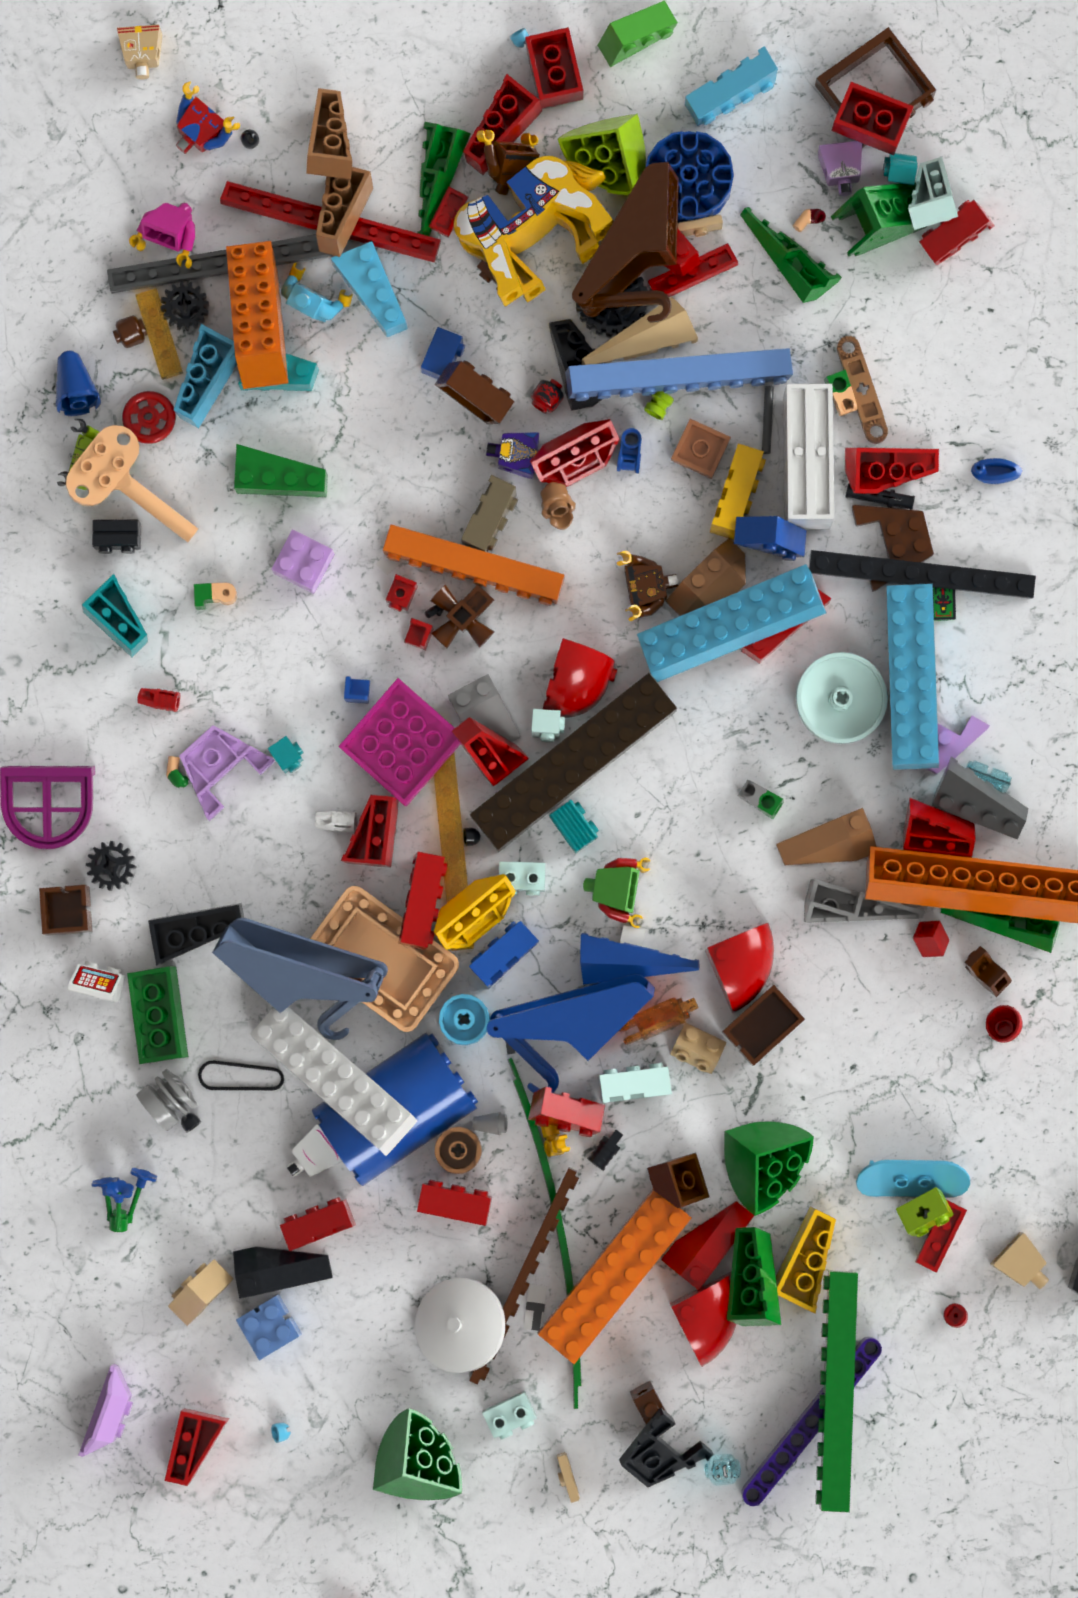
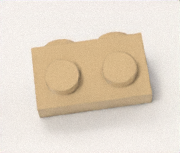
[670,1022,727,1074]

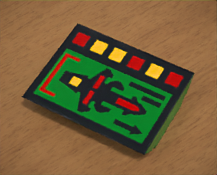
[933,588,956,621]

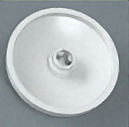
[415,1278,505,1373]

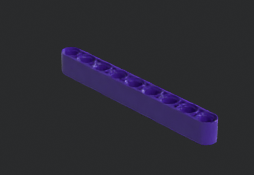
[741,1337,882,1506]

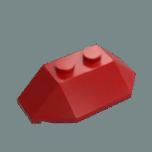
[530,419,620,487]

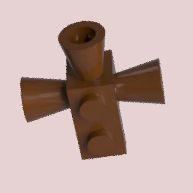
[430,585,495,648]

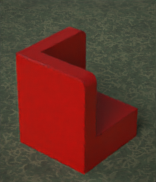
[404,618,434,651]
[913,921,949,957]

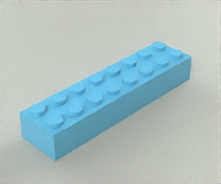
[637,564,826,682]
[886,584,939,770]

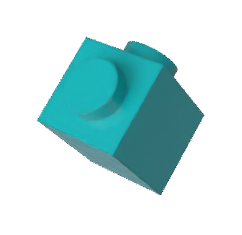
[267,736,304,773]

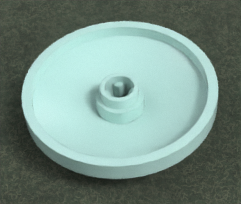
[796,652,888,744]

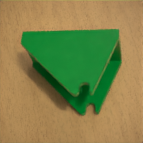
[831,182,927,257]

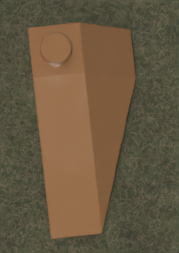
[776,808,877,865]

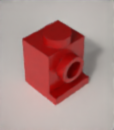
[385,574,418,612]

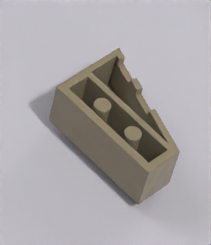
[461,475,518,552]

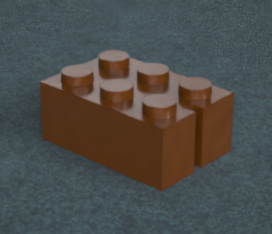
[434,360,515,425]
[722,985,805,1066]

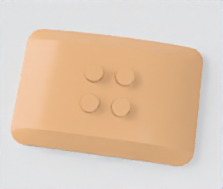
[310,886,459,1032]

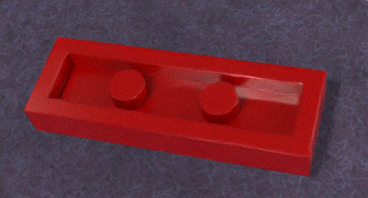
[915,1200,967,1273]

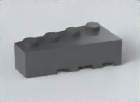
[932,756,1029,840]

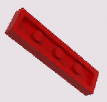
[647,243,738,297]

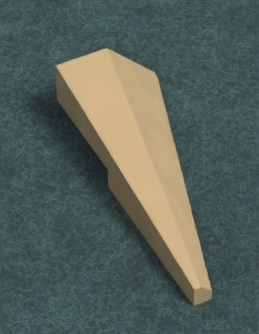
[582,297,698,365]

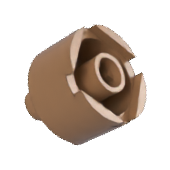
[435,1127,482,1174]

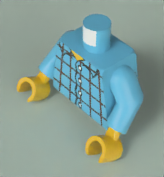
[281,263,353,322]

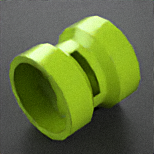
[644,391,674,420]

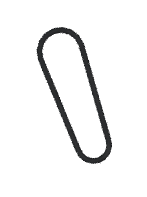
[198,1060,284,1091]

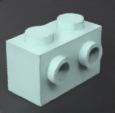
[531,709,565,742]
[499,861,546,896]
[482,1391,537,1440]

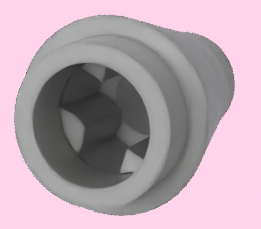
[473,1112,508,1135]

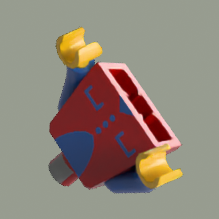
[176,81,240,154]

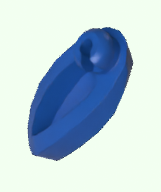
[971,458,1022,484]

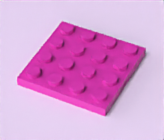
[338,678,460,807]

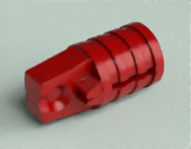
[137,688,181,712]

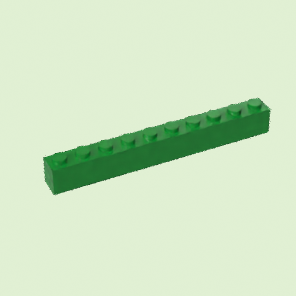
[815,1270,858,1513]

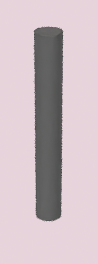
[762,386,774,454]

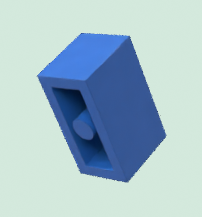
[421,327,465,379]

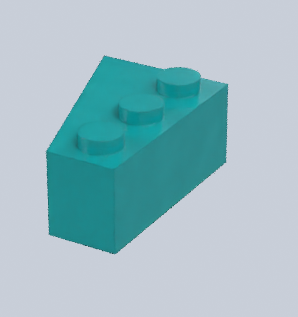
[238,353,319,391]
[82,574,148,657]

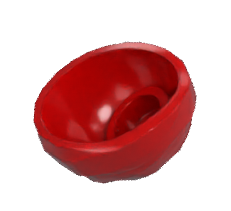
[986,1005,1023,1043]

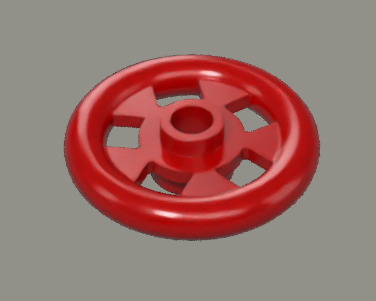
[122,391,176,444]

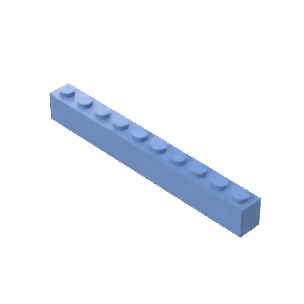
[565,348,793,401]

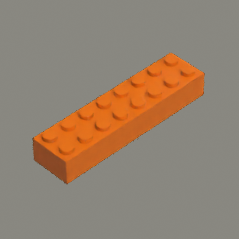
[537,1189,692,1364]

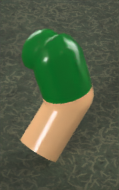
[166,756,189,788]

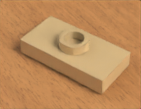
[677,215,723,237]
[557,1452,580,1503]

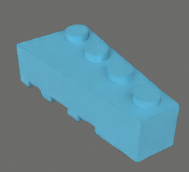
[685,46,778,126]
[331,241,408,337]

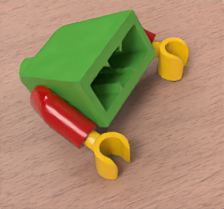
[583,858,650,928]

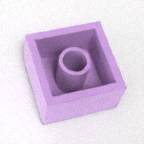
[272,529,335,594]

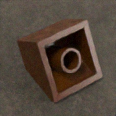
[647,1153,710,1208]

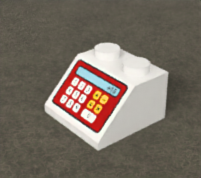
[67,961,126,1002]

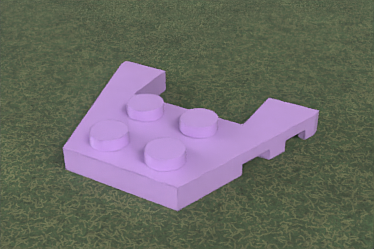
[927,716,990,775]
[179,725,275,821]

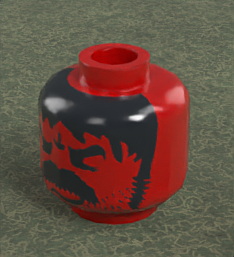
[531,379,564,414]

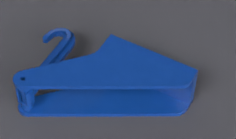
[486,974,655,1093]

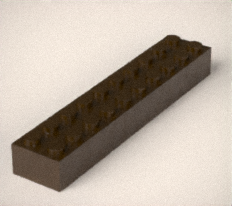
[470,673,677,852]

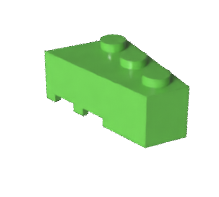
[597,0,678,67]

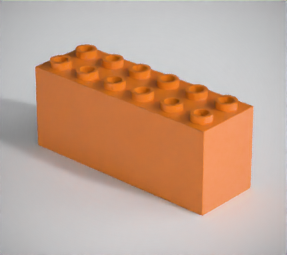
[226,241,288,389]

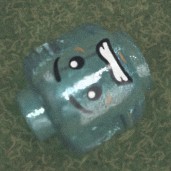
[705,1454,741,1486]

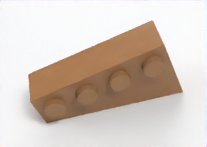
[306,88,352,179]
[316,167,373,257]

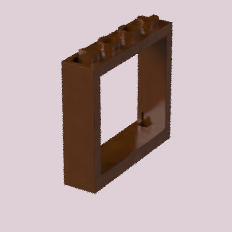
[815,27,936,148]

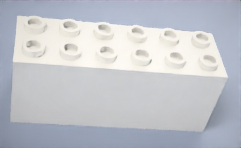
[783,384,834,530]

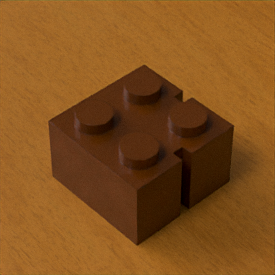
[39,885,93,936]

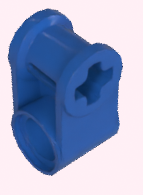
[617,428,642,474]

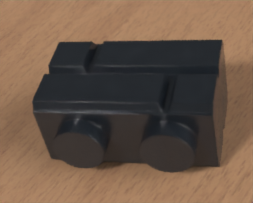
[92,519,141,554]

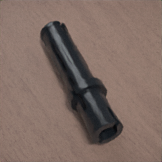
[845,483,915,510]

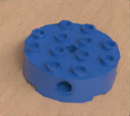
[646,131,734,223]

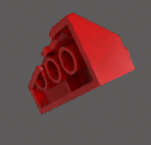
[845,448,939,494]
[661,1201,754,1290]

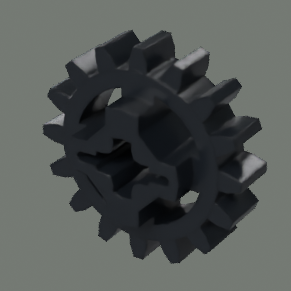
[160,281,209,331]
[86,841,137,891]

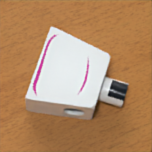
[286,1124,342,1177]

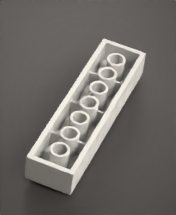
[250,1007,417,1156]

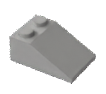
[448,674,521,742]

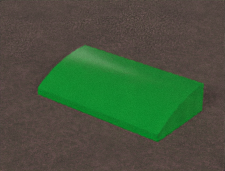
[127,966,189,1064]

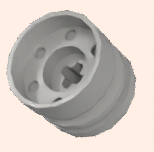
[136,1069,198,1131]

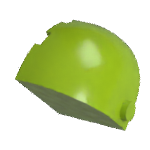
[558,113,646,195]

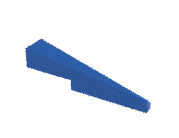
[580,933,700,985]

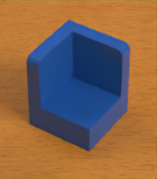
[344,676,370,704]

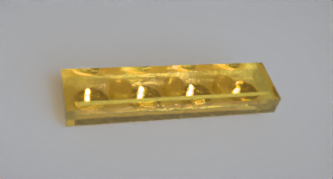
[135,288,183,380]

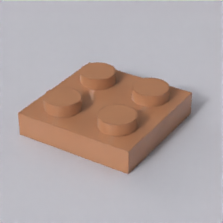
[671,419,731,479]

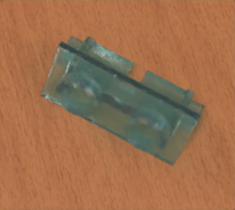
[966,760,1012,793]

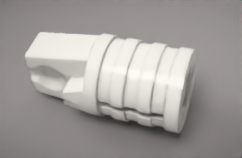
[315,811,357,833]

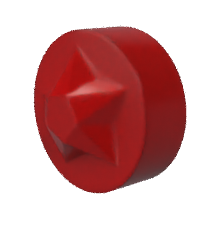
[944,1303,968,1328]

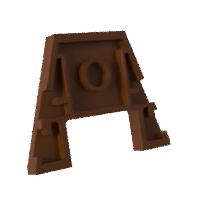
[851,505,934,592]

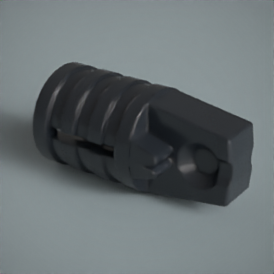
[587,1130,623,1171]

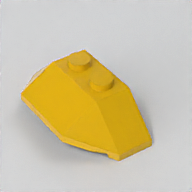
[434,874,516,950]

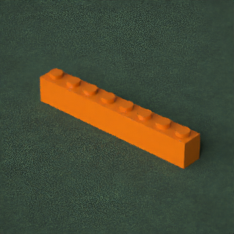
[383,524,565,606]

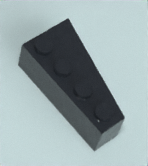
[148,903,244,966]

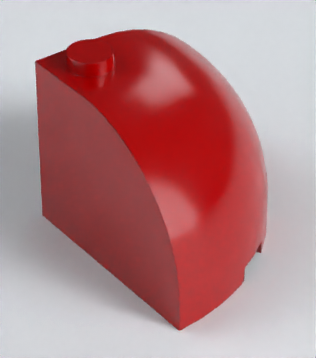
[543,638,618,718]
[705,923,774,1014]
[670,1272,737,1367]

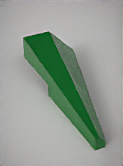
[417,122,471,236]
[740,207,842,303]
[941,908,1060,953]

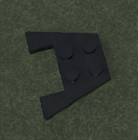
[619,1408,715,1487]

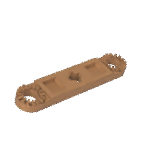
[837,336,888,444]

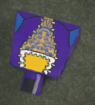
[486,432,539,479]

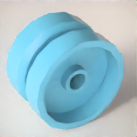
[439,994,490,1045]

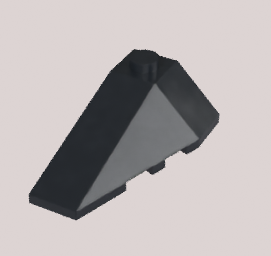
[549,319,602,411]
[233,1247,333,1299]

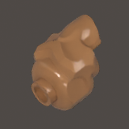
[540,482,576,530]

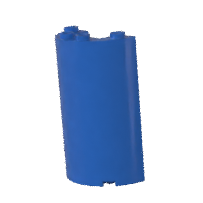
[312,1032,478,1186]

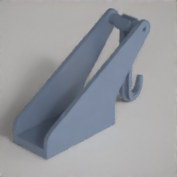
[212,918,388,1040]

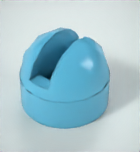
[510,28,529,48]
[271,1423,291,1443]

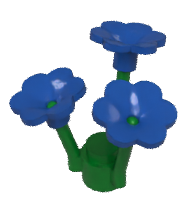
[91,1168,158,1232]

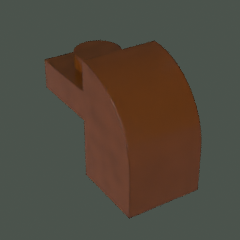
[964,946,1012,997]

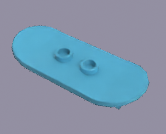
[856,1160,970,1198]

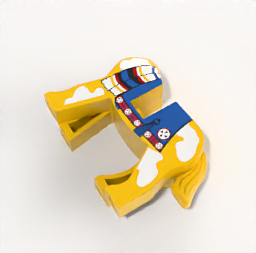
[454,156,614,307]

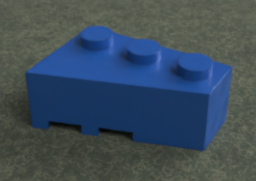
[734,516,807,561]
[469,921,539,988]

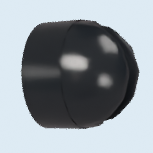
[241,129,259,149]
[463,827,481,846]
[181,1113,201,1133]

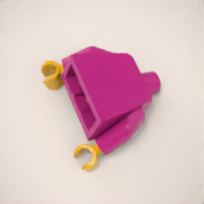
[129,203,195,269]

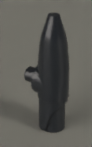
[425,605,444,618]

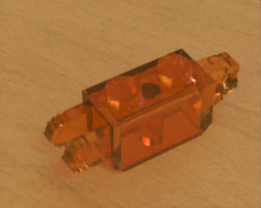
[619,998,699,1045]

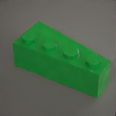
[234,444,328,497]
[727,1227,781,1326]

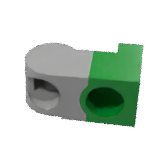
[738,780,784,819]

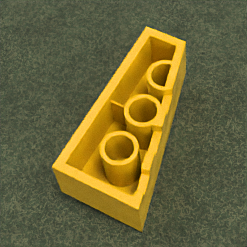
[710,443,766,540]
[776,1206,836,1314]

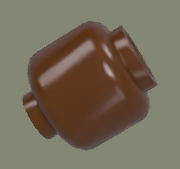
[113,315,148,348]

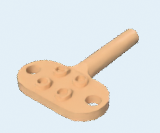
[66,425,198,543]

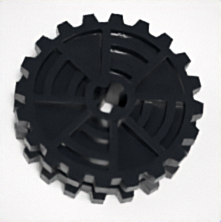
[576,276,648,338]

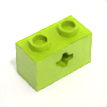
[896,1187,954,1237]

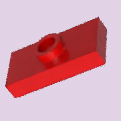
[429,187,468,237]

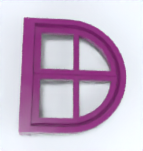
[0,766,95,849]

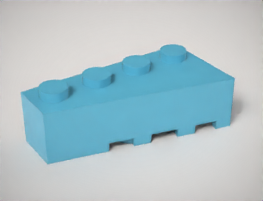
[174,324,237,428]

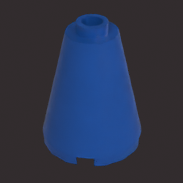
[56,351,101,416]

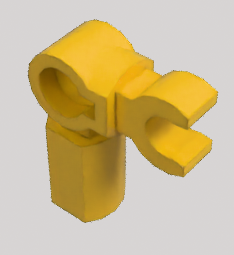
[541,1125,570,1157]

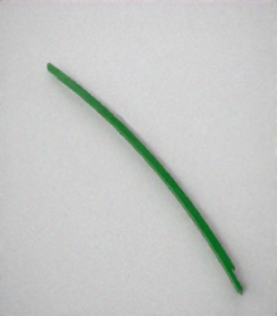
[507,1058,581,1409]

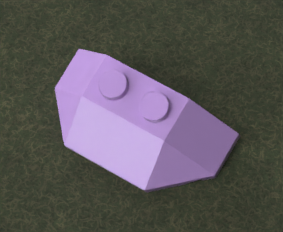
[78,1364,133,1457]

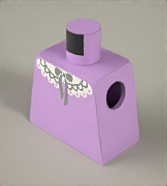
[818,141,862,196]

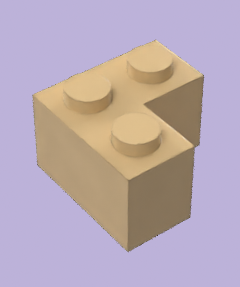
[168,1259,234,1326]

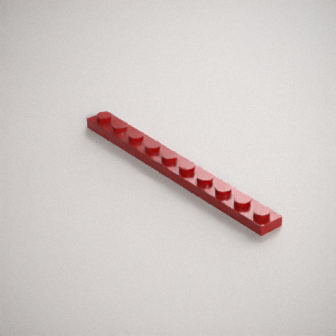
[220,181,441,262]

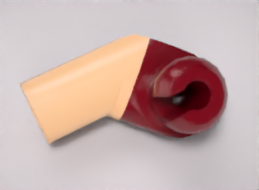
[793,209,826,232]

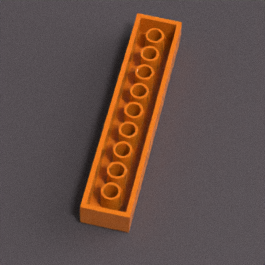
[865,846,1078,923]

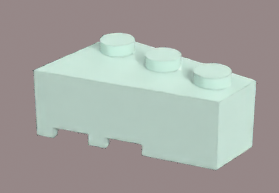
[908,157,958,230]
[599,1063,672,1103]

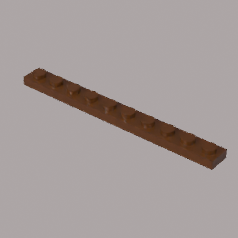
[469,1167,579,1385]

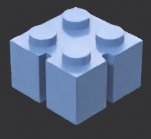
[236,1294,302,1360]

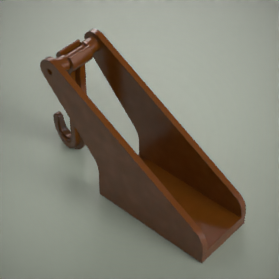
[572,162,679,323]

